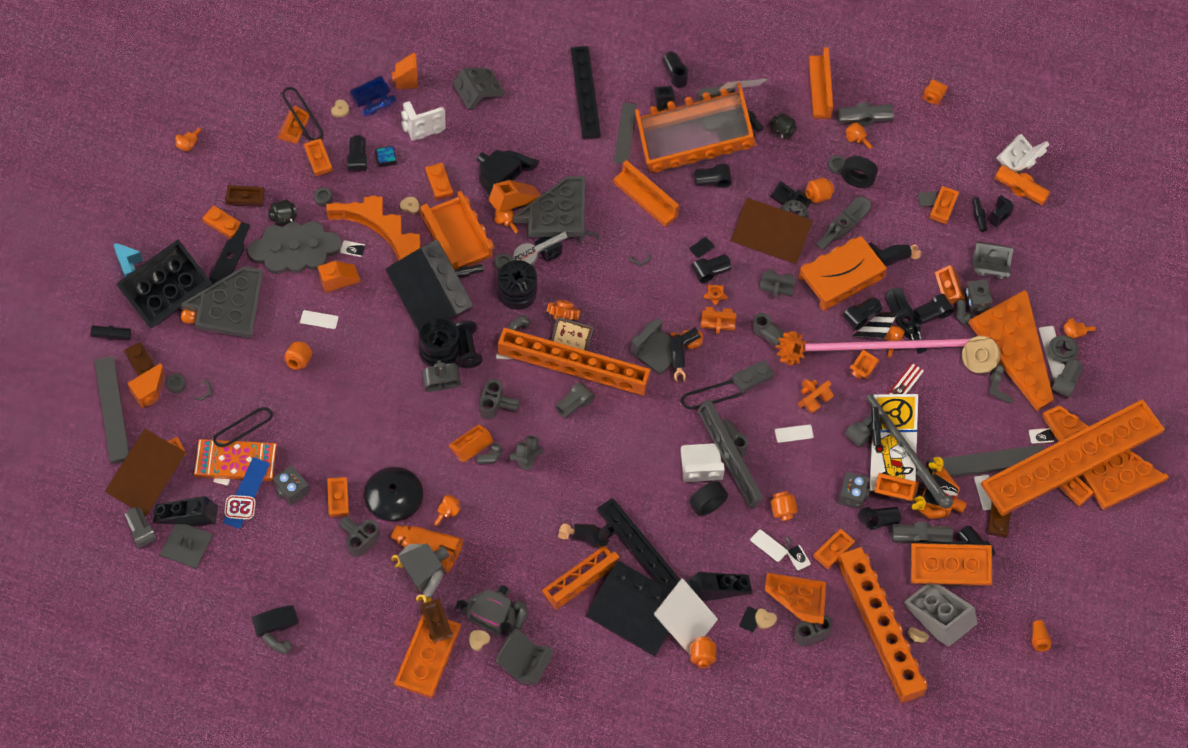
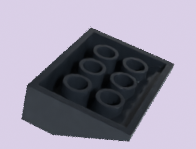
[116,239,213,329]
[385,240,473,332]
[586,560,672,657]

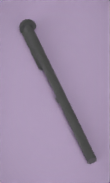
[866,394,953,508]

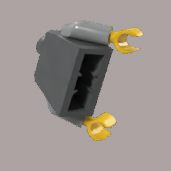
[392,544,450,603]

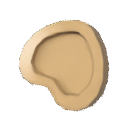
[331,99,349,117]
[400,197,419,214]
[755,609,777,629]
[907,627,929,643]
[469,630,490,651]

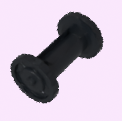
[456,321,483,369]

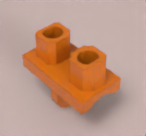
[701,307,736,334]
[797,379,834,413]

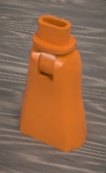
[391,524,464,573]

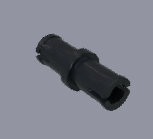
[91,325,131,340]

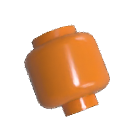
[805,177,834,203]
[284,341,313,370]
[770,491,798,521]
[690,637,717,669]

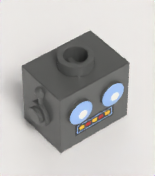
[965,279,992,315]
[273,465,310,506]
[838,472,870,510]

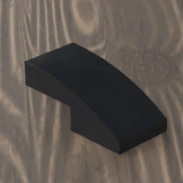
[769,181,812,213]
[252,605,299,637]

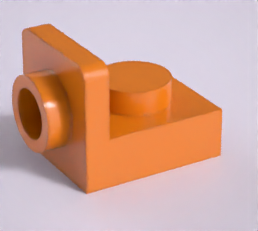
[922,79,948,106]

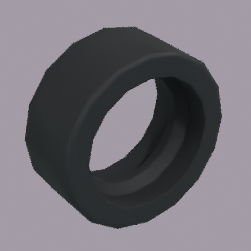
[841,156,878,188]
[689,481,728,516]

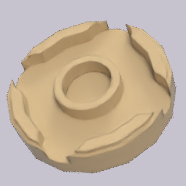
[962,336,1001,374]

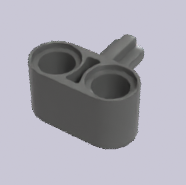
[422,360,461,392]
[480,379,519,419]
[339,517,380,557]
[795,615,833,647]

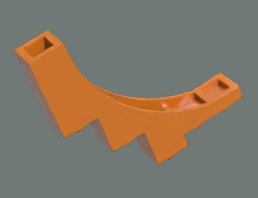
[326,195,421,261]

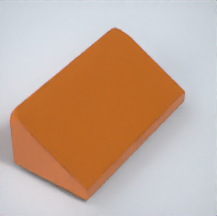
[277,105,310,144]
[934,265,966,304]
[448,424,493,462]
[874,473,919,501]

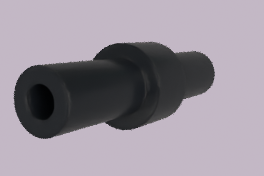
[737,107,764,132]
[972,197,988,232]
[454,264,484,278]
[870,407,882,446]

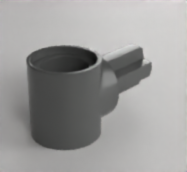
[845,414,880,447]

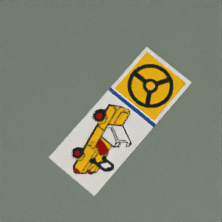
[870,394,918,491]

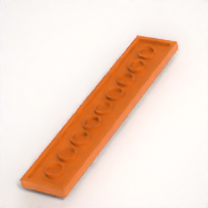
[981,399,1165,516]

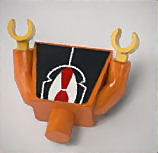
[912,457,967,520]

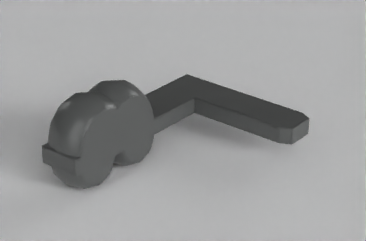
[989,364,1013,404]

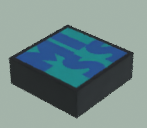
[376,146,397,167]

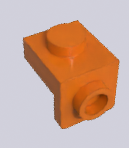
[849,350,880,380]

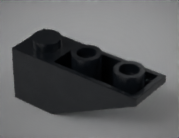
[153,496,218,526]
[686,572,753,601]

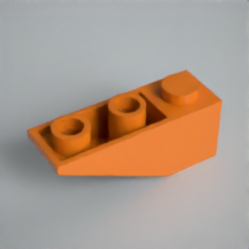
[489,180,541,212]

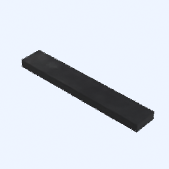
[571,46,601,139]
[597,498,680,591]

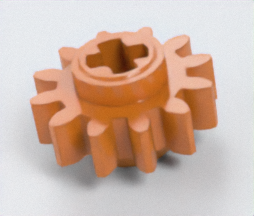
[546,300,581,320]
[775,331,807,365]

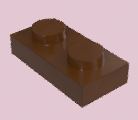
[225,185,265,207]
[124,342,155,376]
[987,502,1011,538]
[420,598,453,643]

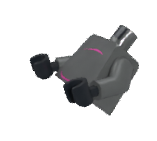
[454,585,516,637]

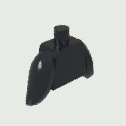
[477,150,540,197]

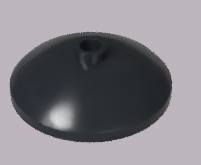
[364,467,423,522]

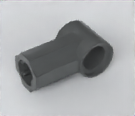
[752,312,784,348]
[1052,359,1084,398]
[555,382,595,418]
[722,419,748,458]
[125,507,157,549]

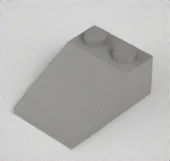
[904,584,978,647]

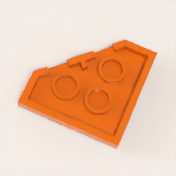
[765,573,826,624]

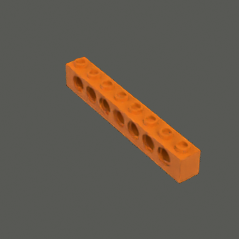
[498,327,651,396]
[837,547,927,704]

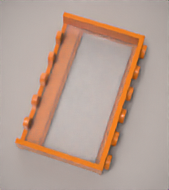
[635,82,756,173]

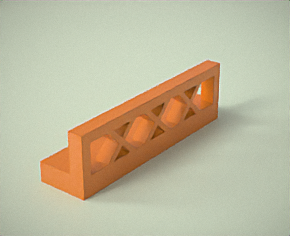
[809,47,833,119]
[613,160,679,227]
[542,546,620,610]

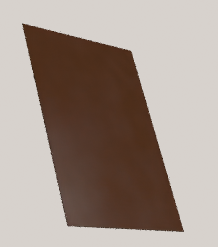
[731,198,813,264]
[105,428,186,516]

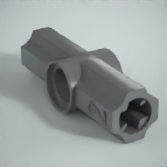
[837,102,893,126]
[891,522,953,544]

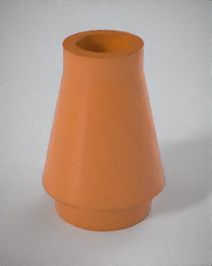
[1032,620,1052,652]

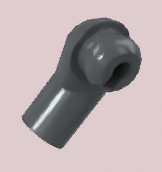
[956,300,974,326]
[508,315,531,331]
[477,443,503,464]
[513,600,528,630]
[262,633,293,655]

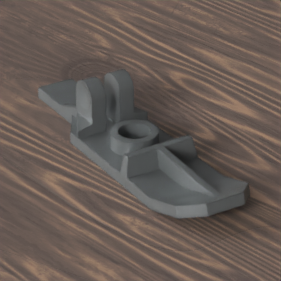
[816,197,871,251]

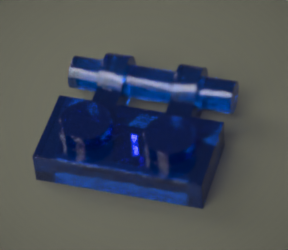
[350,76,396,116]

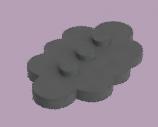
[248,221,342,274]

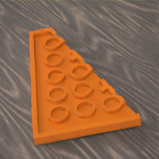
[968,290,1054,411]
[1042,405,1169,510]

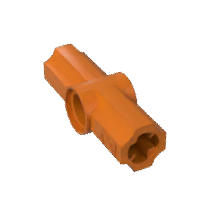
[994,165,1051,205]

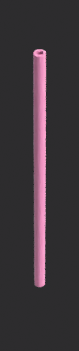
[805,339,970,351]

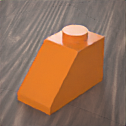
[392,53,418,89]
[317,261,361,293]
[127,363,165,408]

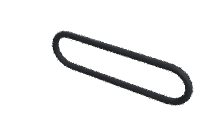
[282,87,323,141]
[681,380,744,410]
[213,407,273,447]

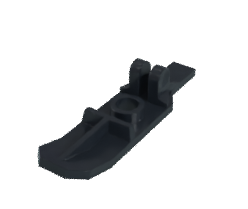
[209,222,251,286]
[885,287,927,354]

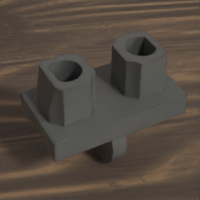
[759,269,796,298]
[510,435,544,470]

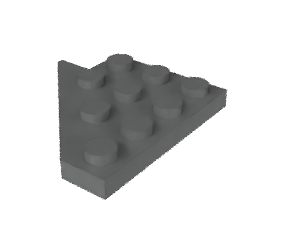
[513,176,585,237]
[181,266,263,339]

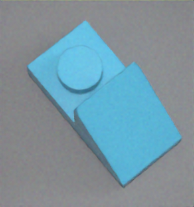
[113,243,143,277]

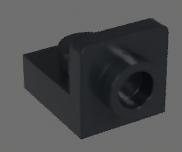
[654,86,675,112]
[991,195,1014,228]
[535,237,562,262]

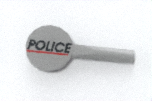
[513,231,569,265]

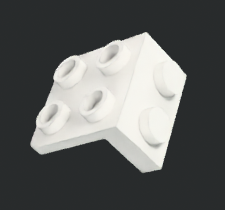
[401,101,446,141]
[996,134,1049,173]
[680,443,724,482]

